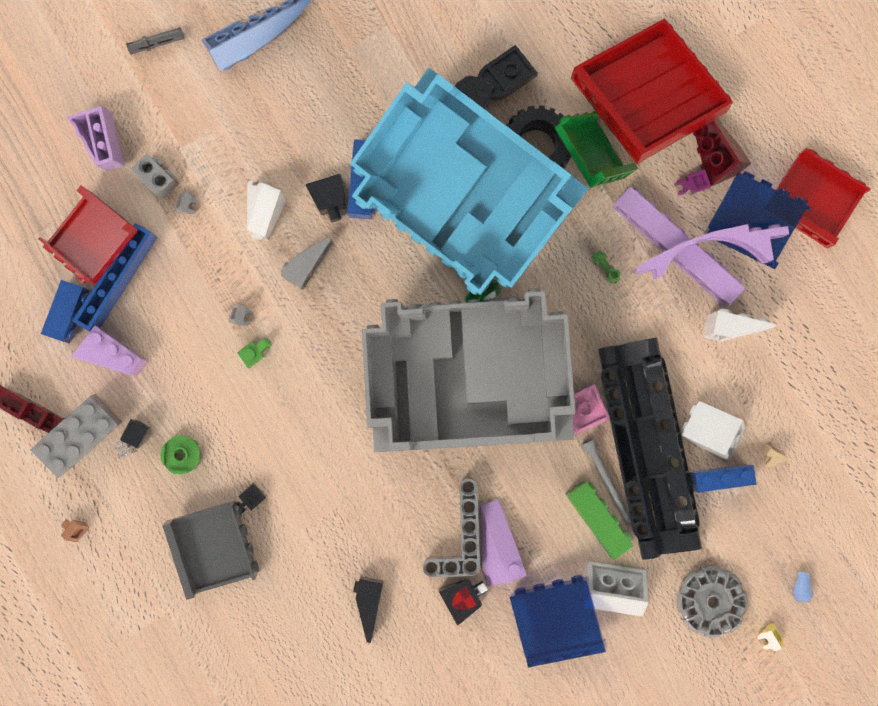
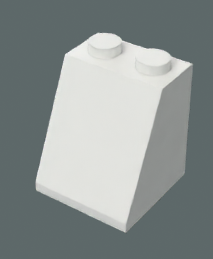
[681,401,746,462]

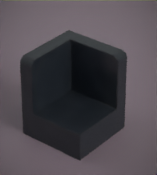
[120,419,151,449]

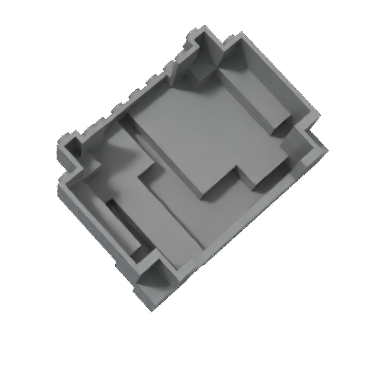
[362,288,575,452]

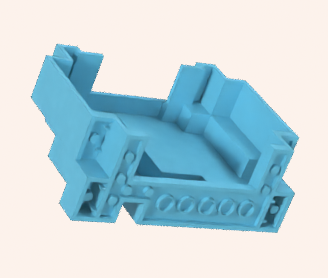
[350,67,589,295]

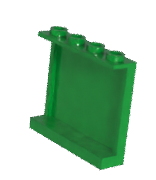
[555,111,638,188]

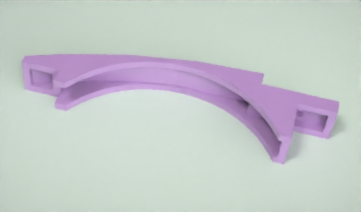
[633,224,789,279]

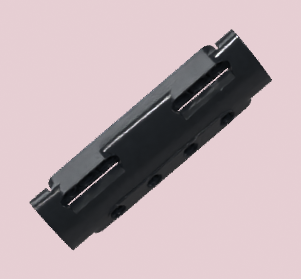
[598,337,702,560]

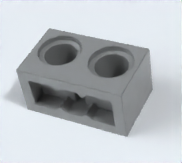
[131,154,178,200]

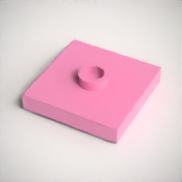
[572,384,610,435]

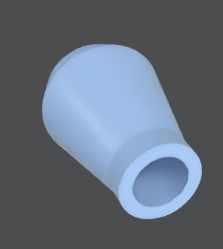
[792,572,813,602]

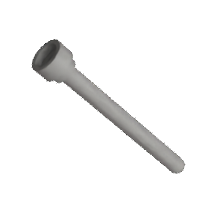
[581,438,631,525]

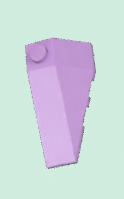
[480,499,527,586]

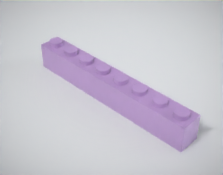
[612,186,745,308]

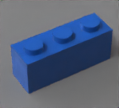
[41,280,89,343]
[689,465,757,493]

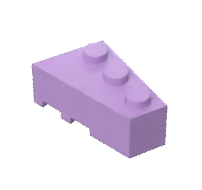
[71,326,148,376]

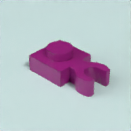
[674,169,711,196]

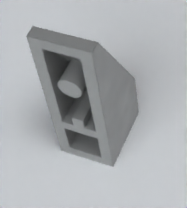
[281,237,333,290]

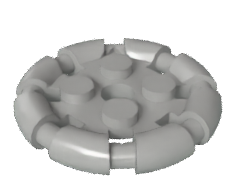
[677,566,748,638]

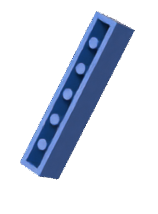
[72,223,158,332]

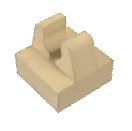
[763,443,788,468]

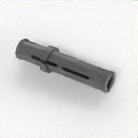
[126,27,185,55]

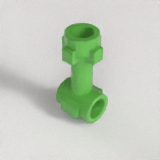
[592,250,621,283]

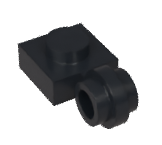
[236,482,266,513]

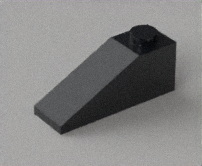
[353,576,384,643]

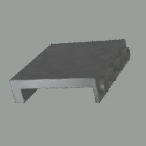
[162,501,259,600]

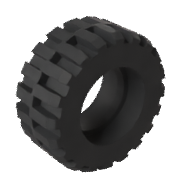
[506,105,571,169]

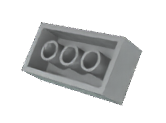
[30,394,122,478]

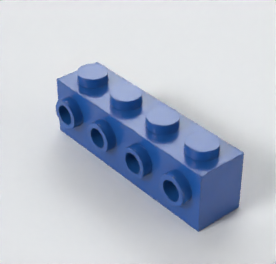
[347,139,376,220]

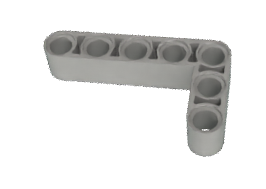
[423,478,480,577]

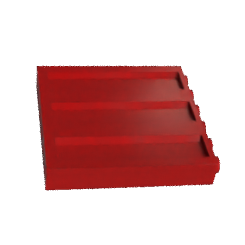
[570,18,733,164]

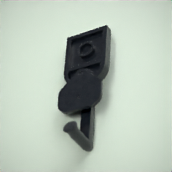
[455,45,538,109]

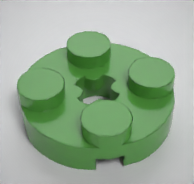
[160,435,201,474]

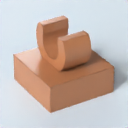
[61,519,90,542]

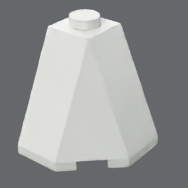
[247,181,287,241]

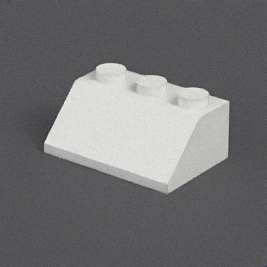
[584,561,649,616]

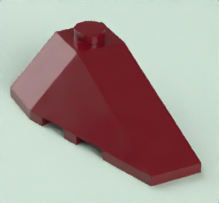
[693,118,752,186]

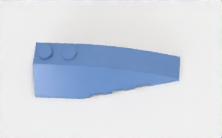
[202,0,311,71]

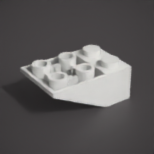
[703,309,776,342]

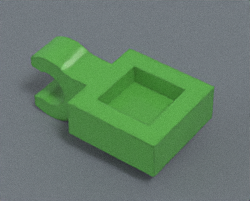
[237,338,272,368]

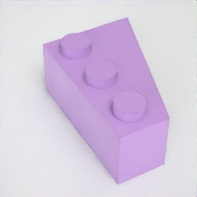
[67,106,125,171]

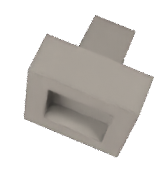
[174,192,198,214]
[228,304,253,326]

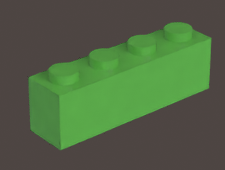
[565,481,633,560]

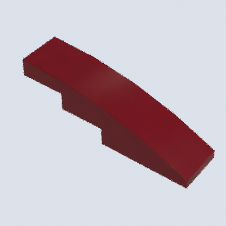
[0,385,64,433]

